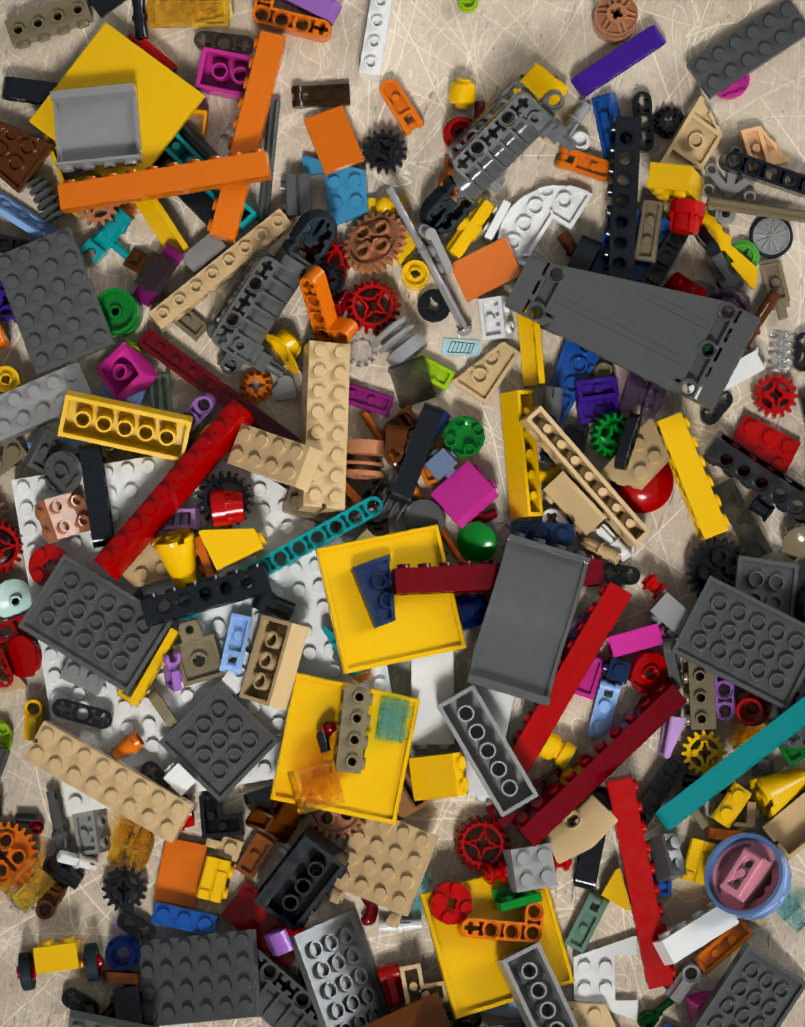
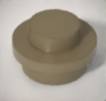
[593,361,614,378]

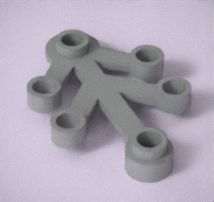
[702,145,756,225]

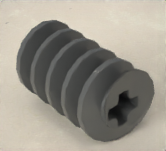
[26,176,64,224]
[362,478,407,522]

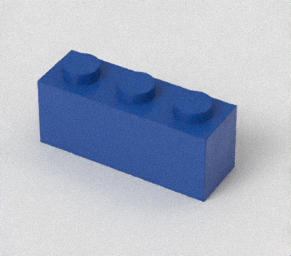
[151,900,219,934]

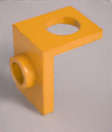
[190,106,209,139]

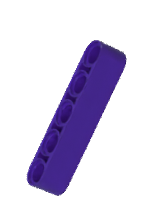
[571,24,666,98]

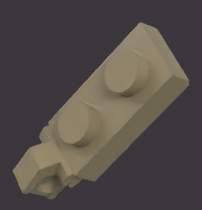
[759,260,790,320]

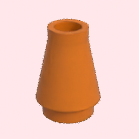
[111,732,144,760]

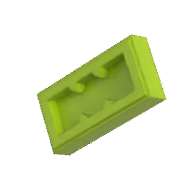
[409,353,456,391]

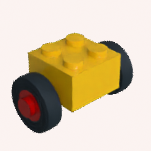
[16,935,103,991]

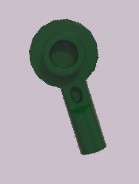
[637,997,675,1027]

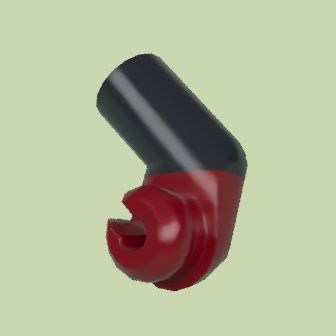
[316,721,337,753]
[16,813,44,835]

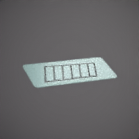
[442,338,480,356]

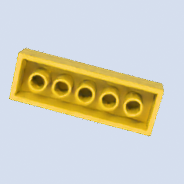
[57,390,193,461]
[655,412,730,542]

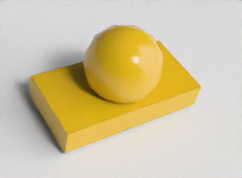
[366,194,407,218]

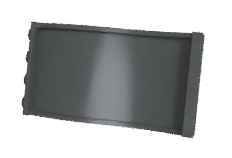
[464,531,591,706]

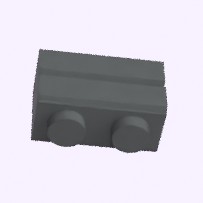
[281,173,312,219]
[647,833,687,882]

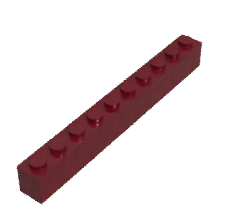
[391,555,604,596]
[511,679,687,847]

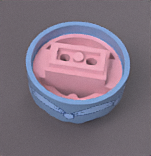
[704,833,792,920]

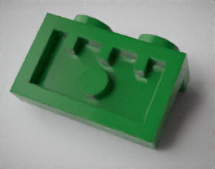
[491,885,542,912]

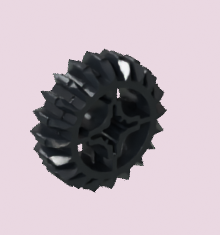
[197,471,254,528]

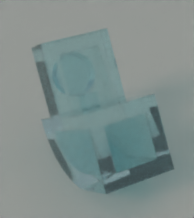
[775,894,805,933]

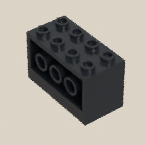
[254,825,349,932]

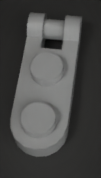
[416,223,454,276]

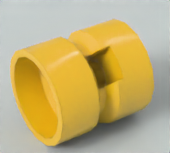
[402,260,429,291]
[0,366,23,394]
[539,732,577,770]

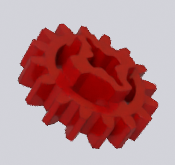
[751,373,798,419]

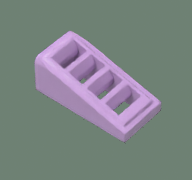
[160,508,201,531]
[658,715,686,759]

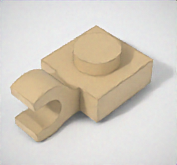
[205,836,244,862]

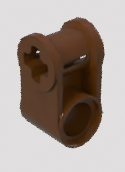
[383,404,419,437]
[384,424,409,466]
[35,877,69,920]

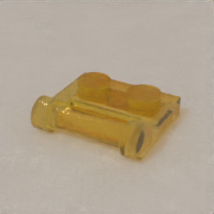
[0,855,56,913]

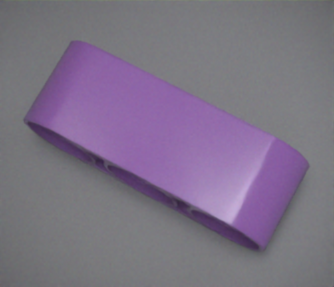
[281,0,342,26]
[183,393,216,433]
[714,674,735,720]
[263,927,294,956]

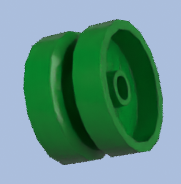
[98,288,143,337]

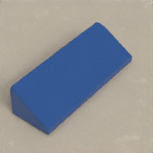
[591,93,626,159]

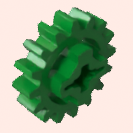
[589,411,627,458]

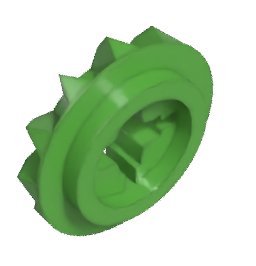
[726,240,760,270]

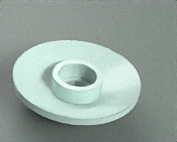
[0,578,32,620]

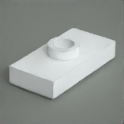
[220,651,251,696]

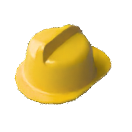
[266,328,301,375]

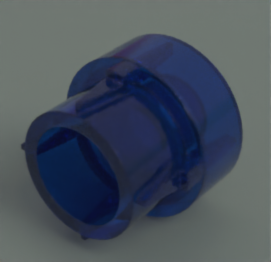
[455,593,488,631]
[105,934,141,972]

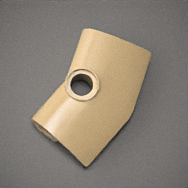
[546,793,618,864]

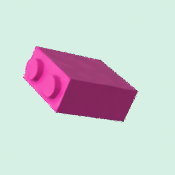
[430,461,499,529]
[606,623,665,658]

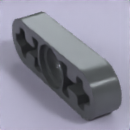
[663,637,683,685]

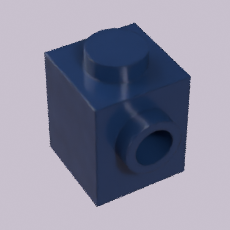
[602,657,632,684]

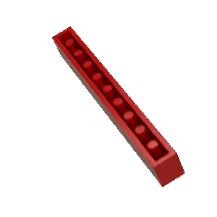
[93,399,255,581]
[511,581,632,774]
[605,774,676,989]

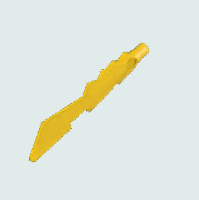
[701,208,758,290]

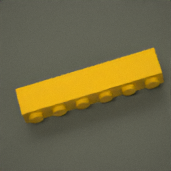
[499,390,543,519]

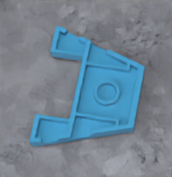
[302,156,369,234]

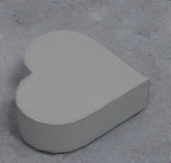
[272,375,298,402]

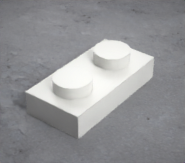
[483,200,511,243]

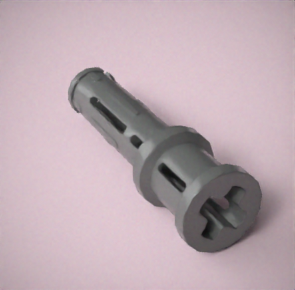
[46,790,74,855]

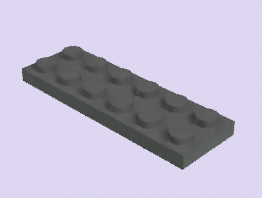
[686,0,805,100]

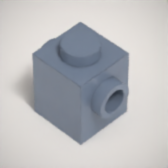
[424,448,457,481]

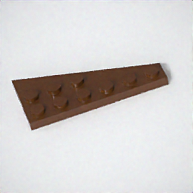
[0,121,56,193]

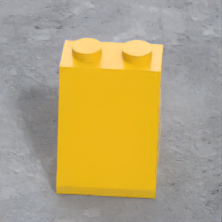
[500,63,569,108]
[198,528,267,572]
[408,752,469,801]

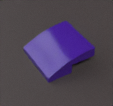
[575,375,620,425]

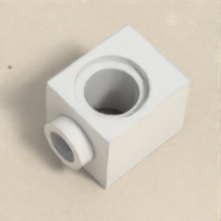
[163,763,197,796]

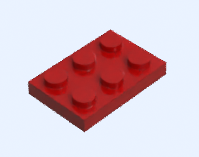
[732,414,801,474]

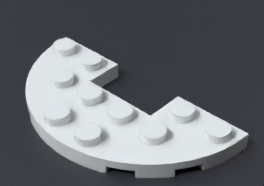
[497,185,593,289]

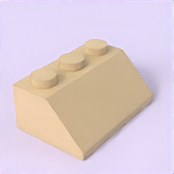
[542,471,606,536]

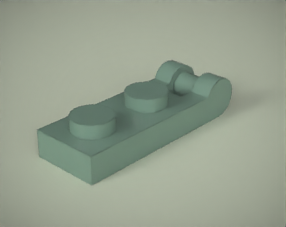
[564,890,610,953]

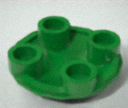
[443,416,485,458]
[457,520,499,562]

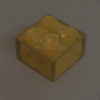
[287,760,345,814]

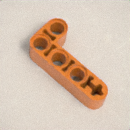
[252,0,332,43]
[299,265,358,344]
[457,902,544,943]

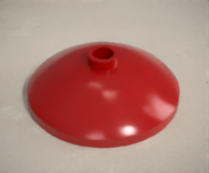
[611,463,674,513]

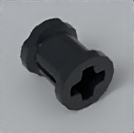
[747,495,775,522]

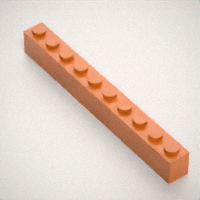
[207,30,286,243]
[57,149,272,214]

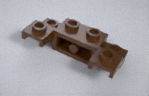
[245,771,308,844]

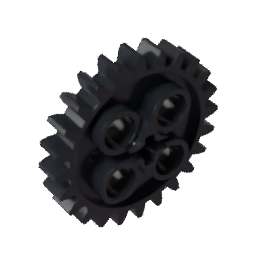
[684,537,748,598]

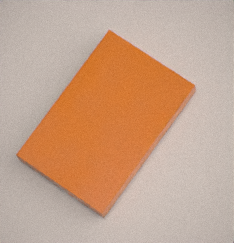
[303,105,364,176]
[451,237,522,302]
[153,839,208,908]

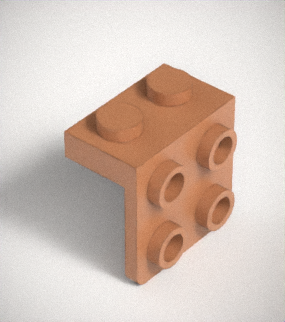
[34,490,90,545]

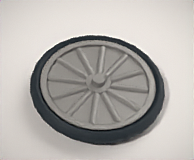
[749,217,793,258]

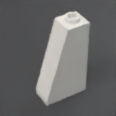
[687,346,767,405]

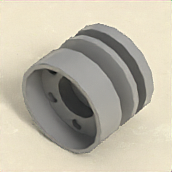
[372,316,428,371]

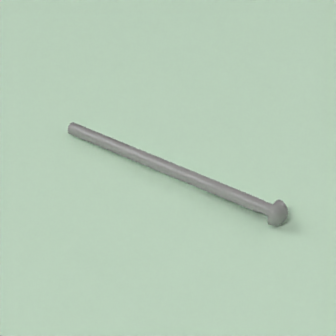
[386,186,472,336]

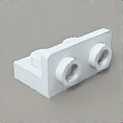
[478,296,515,341]

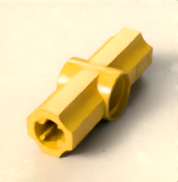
[445,197,495,259]

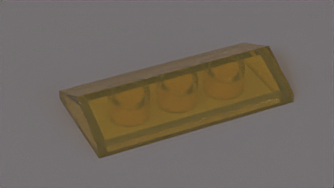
[147,0,231,29]

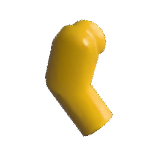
[539,464,562,484]

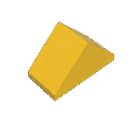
[600,866,631,910]

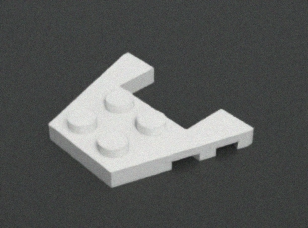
[573,935,638,1020]

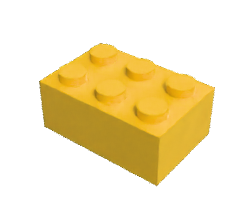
[647,162,704,205]

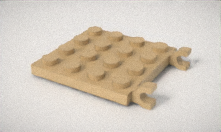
[329,819,439,928]

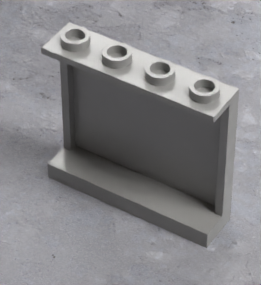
[50,83,143,173]

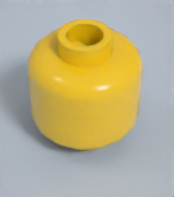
[448,78,476,109]

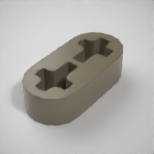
[147,689,178,728]

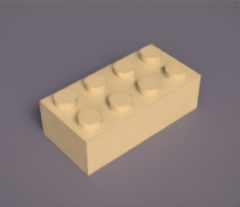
[227,423,322,492]
[239,614,309,710]

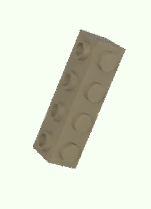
[4,0,94,49]
[682,658,717,730]
[332,685,373,774]

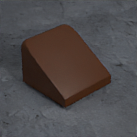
[123,247,155,278]

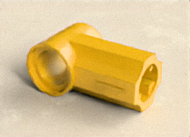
[23,698,45,741]

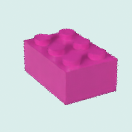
[195,47,251,101]

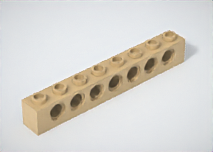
[148,208,293,333]
[519,405,651,547]

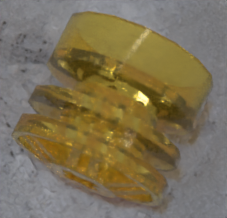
[107,819,155,872]

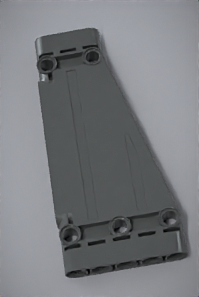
[505,253,761,411]

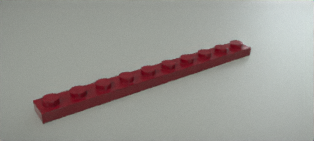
[136,327,300,443]

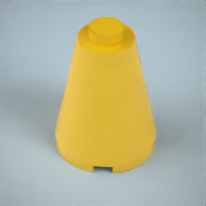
[152,528,197,589]
[749,767,805,818]

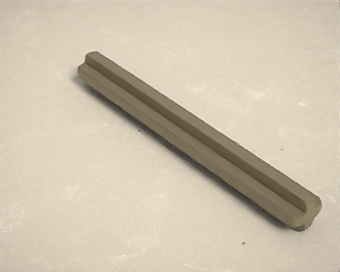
[706,196,805,223]

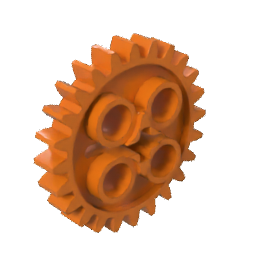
[0,821,40,891]

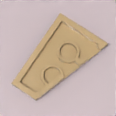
[451,341,520,406]

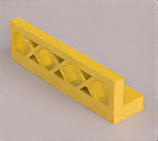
[134,199,190,254]
[517,303,545,387]
[116,627,180,707]

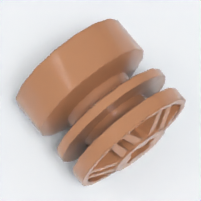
[592,0,639,44]
[346,438,385,481]

